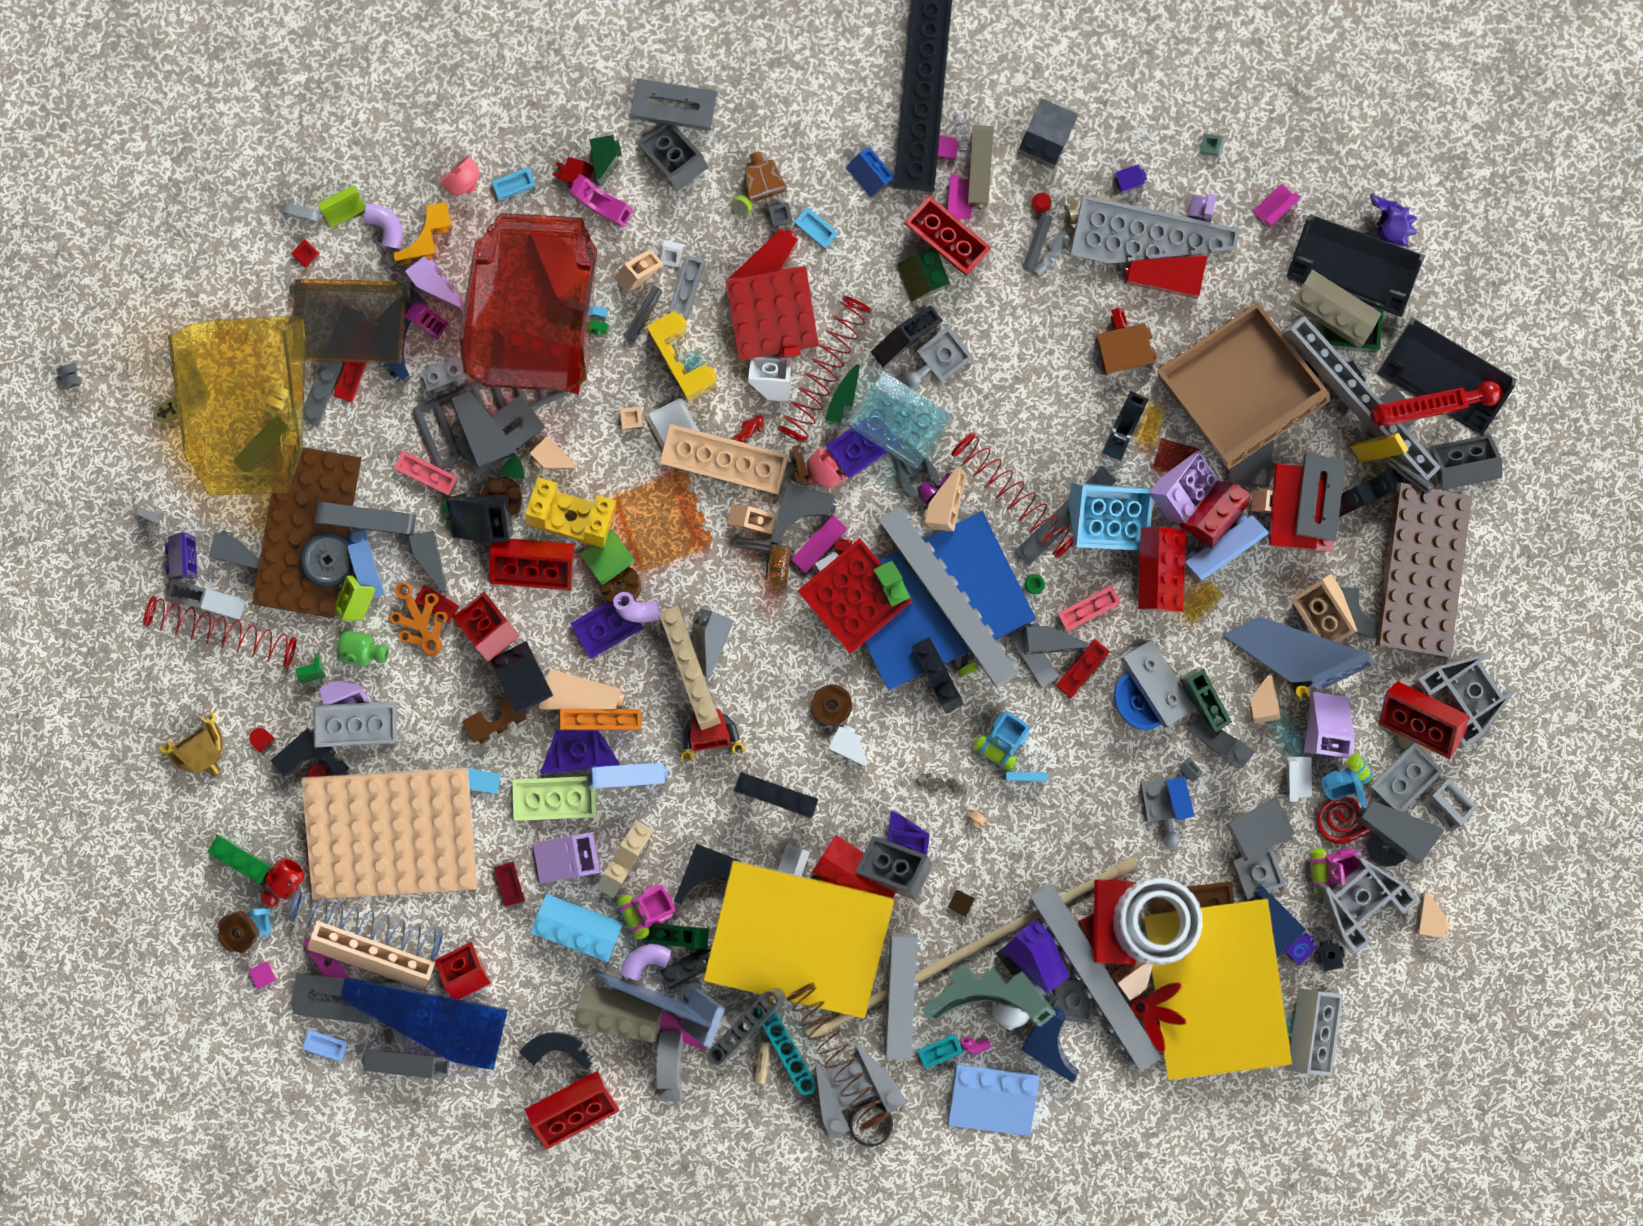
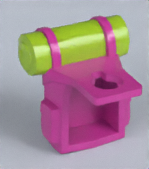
[1309,848,1361,895]
[616,885,676,940]

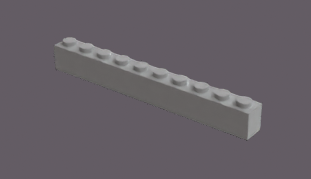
[1282,316,1441,480]
[879,506,1018,689]
[1028,882,1161,1071]

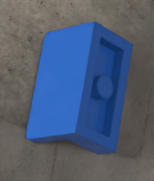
[846,147,895,197]
[1164,776,1195,822]

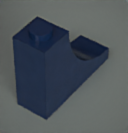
[1254,884,1306,959]
[1021,1004,1079,1083]

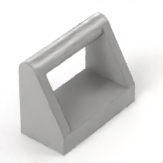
[1423,777,1477,832]

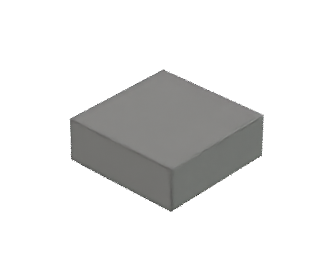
[136,507,161,524]

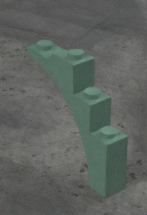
[922,964,1056,1026]

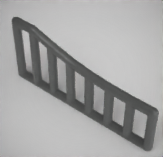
[413,371,568,470]

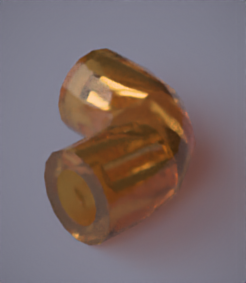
[767,545,791,596]

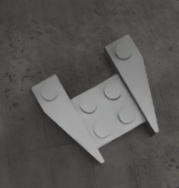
[1413,653,1515,749]
[1318,853,1419,954]
[816,1043,906,1139]

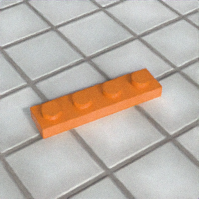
[559,709,642,731]

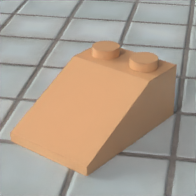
[1291,574,1357,643]

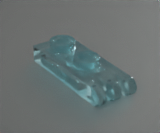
[1268,708,1313,757]

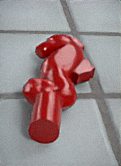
[732,415,765,443]

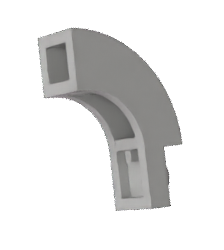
[657,1031,684,1102]

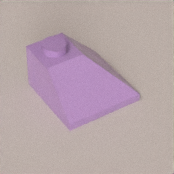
[319,680,370,705]

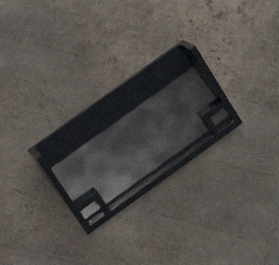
[1287,214,1426,317]
[1377,317,1517,436]

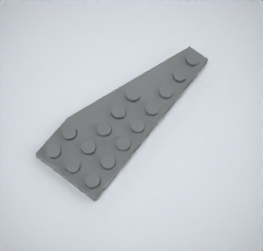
[1069,195,1240,264]

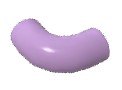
[364,203,403,251]
[613,592,660,623]
[620,944,672,981]

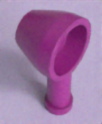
[917,473,951,504]

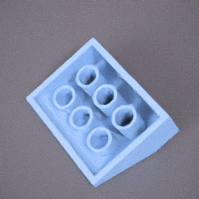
[948,1064,1039,1136]

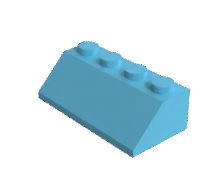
[530,894,623,962]

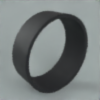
[848,1102,893,1147]

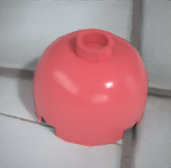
[439,156,480,195]
[807,447,846,488]

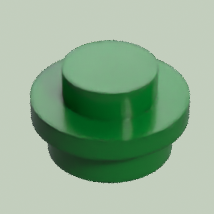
[1024,574,1045,595]

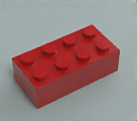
[1138,527,1186,612]

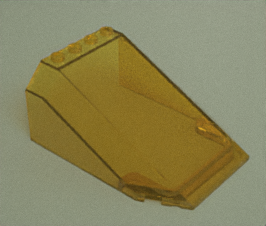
[168,316,306,496]

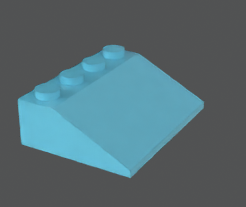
[1069,483,1153,550]

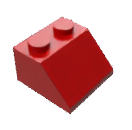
[435,941,491,1002]

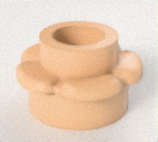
[968,810,987,828]

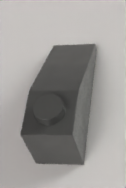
[209,530,260,570]
[407,531,448,592]
[1022,623,1089,655]

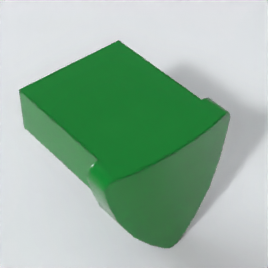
[295,653,326,684]

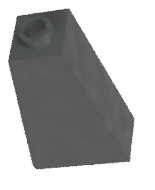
[451,390,518,469]
[1357,801,1444,865]
[362,1049,450,1079]

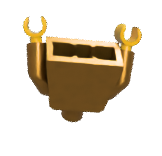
[160,712,223,777]

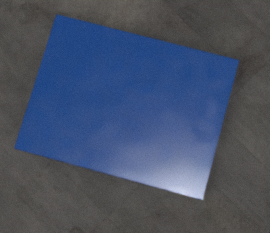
[865,511,1037,691]

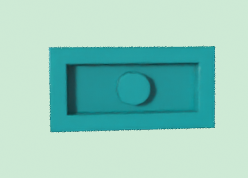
[917,1033,963,1069]

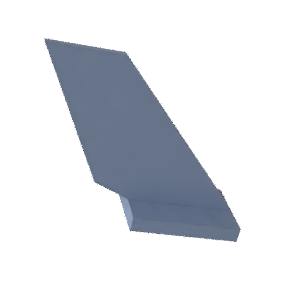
[1223,617,1375,691]
[592,968,725,1048]

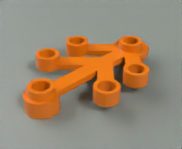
[390,582,448,656]

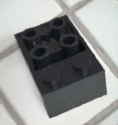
[447,494,513,543]

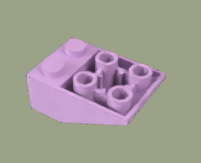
[405,256,465,313]
[1149,451,1218,523]
[1304,691,1355,758]
[533,832,601,884]

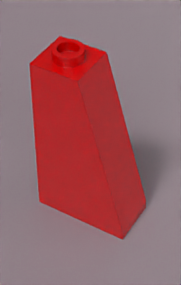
[728,229,798,279]
[1123,256,1208,299]

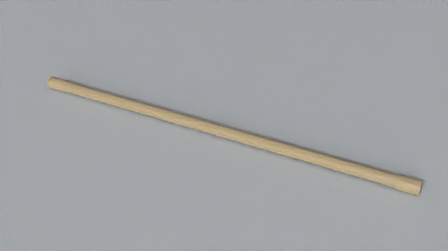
[805,857,1138,1041]

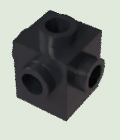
[1313,940,1345,972]

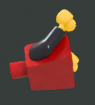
[681,709,744,762]

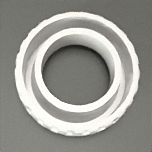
[1113,878,1202,965]

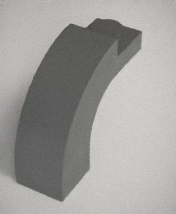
[1340,587,1379,639]

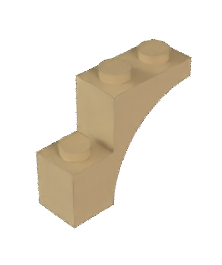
[596,820,654,898]

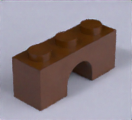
[462,696,529,745]

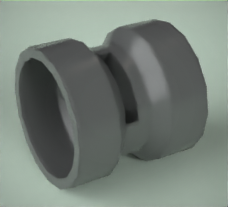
[56,363,82,390]

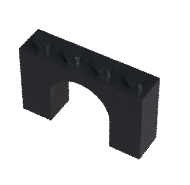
[270,728,351,776]
[734,771,819,819]

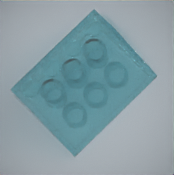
[848,371,952,470]

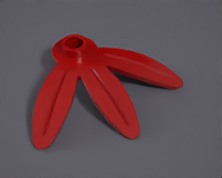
[1130,982,1187,1053]

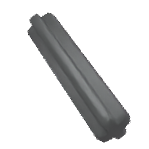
[1023,213,1053,272]
[624,286,662,342]
[1381,456,1434,494]
[735,537,795,558]

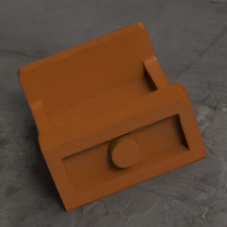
[1096,323,1157,376]

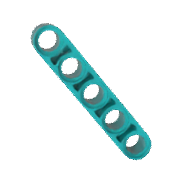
[757,1008,816,1095]

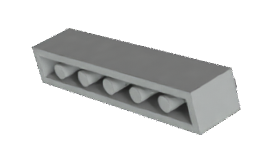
[884,933,920,1060]

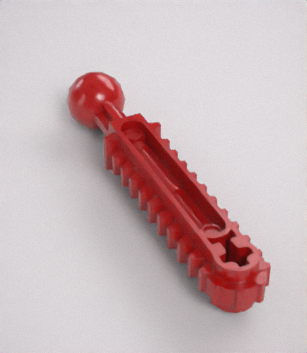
[1369,381,1502,427]

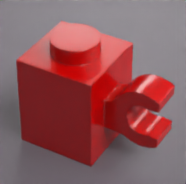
[552,157,594,189]

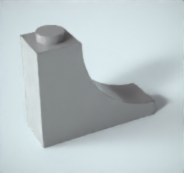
[166,580,246,620]

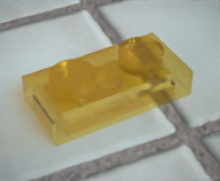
[1135,402,1168,447]
[1183,581,1224,623]

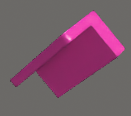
[947,174,972,220]
[1253,184,1301,228]

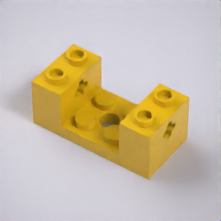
[647,310,718,402]
[525,477,616,549]

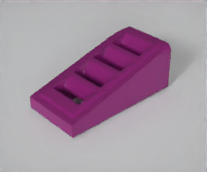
[405,301,449,340]

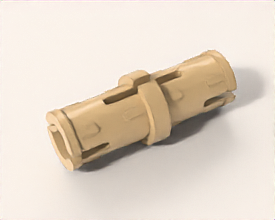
[754,1042,772,1085]

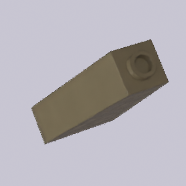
[967,125,994,209]

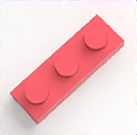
[394,451,458,496]
[1057,585,1121,632]

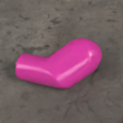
[961,1037,991,1055]

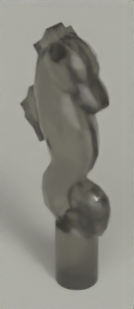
[916,772,968,796]

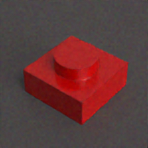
[1110,308,1129,330]
[834,539,853,552]

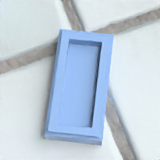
[302,1029,348,1062]

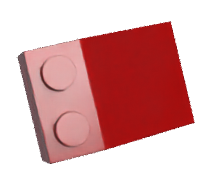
[453,591,520,662]

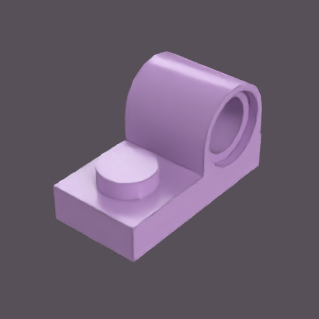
[1188,193,1217,222]

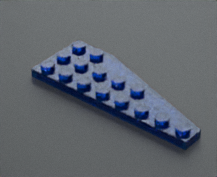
[340,977,507,1070]

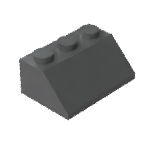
[1431,434,1503,490]

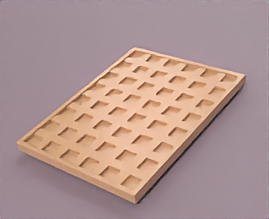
[302,768,477,900]

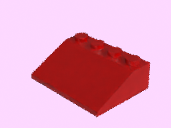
[1269,464,1334,552]

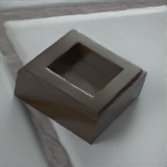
[947,889,975,917]

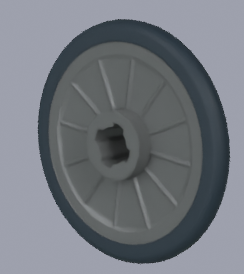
[300,533,353,587]

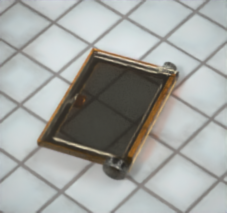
[288,279,415,364]

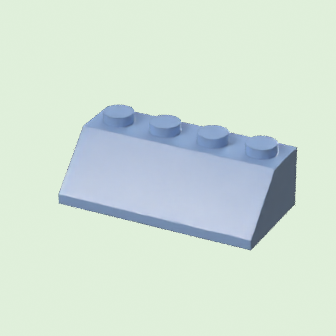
[1185,515,1269,583]

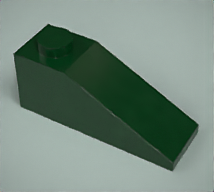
[1179,668,1232,732]
[642,923,709,949]

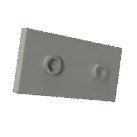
[1120,639,1196,729]
[313,702,397,747]

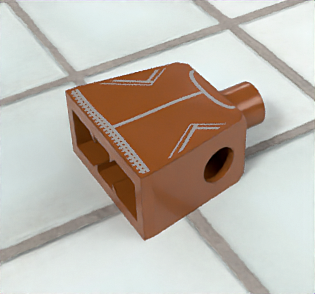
[745,151,787,203]

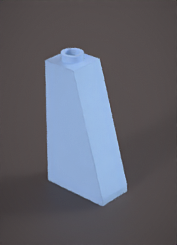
[587,763,668,790]

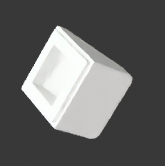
[660,240,684,268]

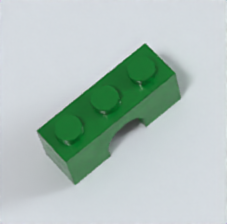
[207,835,273,884]

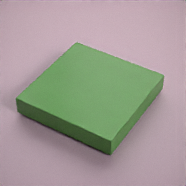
[580,530,635,585]

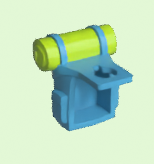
[973,711,1030,772]
[1321,753,1373,808]

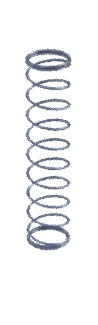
[289,890,444,962]

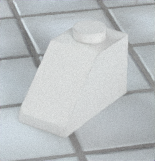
[829,725,868,767]

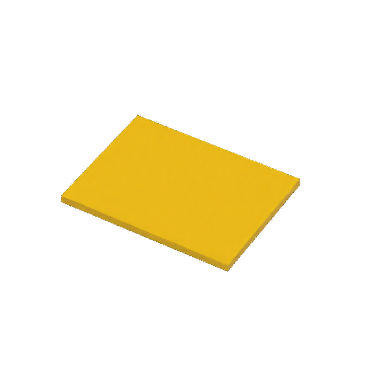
[704,860,894,1019]
[1144,899,1292,1080]

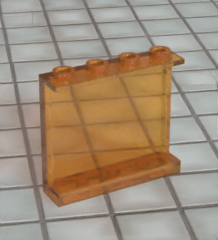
[613,469,713,573]

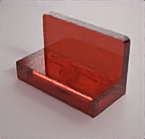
[1152,438,1200,473]

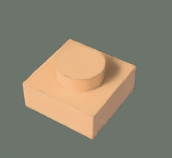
[620,406,643,430]

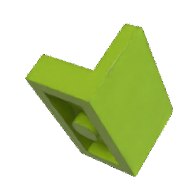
[318,185,366,228]
[335,576,376,621]

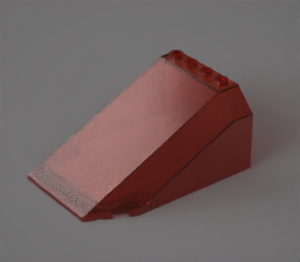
[459,213,598,391]

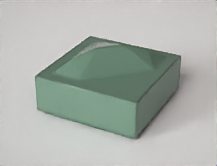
[1200,133,1225,157]

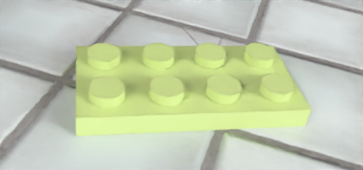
[512,777,596,821]

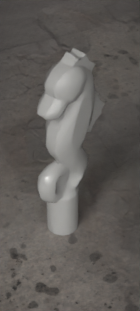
[1034,232,1071,276]

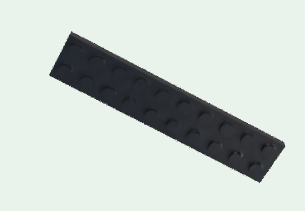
[894,0,953,192]

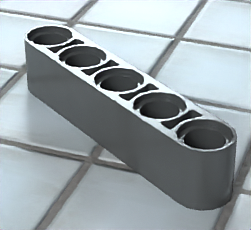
[314,502,416,535]
[707,988,785,1065]

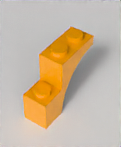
[393,202,452,266]

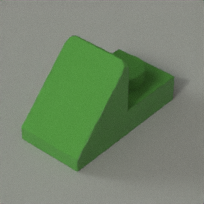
[874,561,910,607]

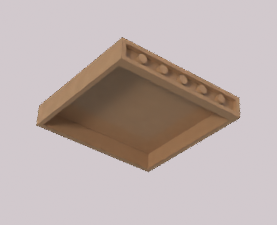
[1157,303,1330,470]

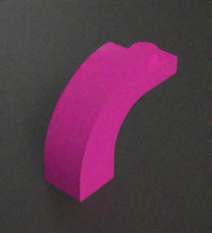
[570,174,634,228]

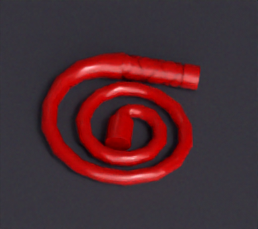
[1317,797,1371,844]

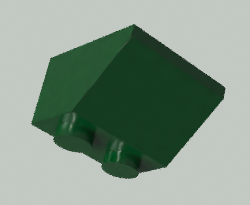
[589,135,622,186]
[897,247,950,302]

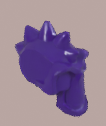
[1370,193,1418,247]

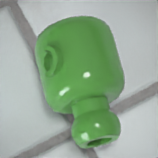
[337,631,389,667]

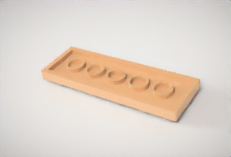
[660,423,789,495]

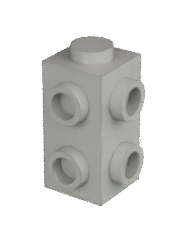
[420,356,468,395]

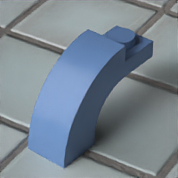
[346,529,385,598]

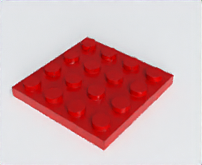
[725,265,819,361]
[797,538,913,654]

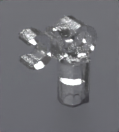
[953,114,972,163]

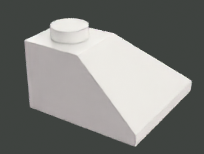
[748,356,792,401]

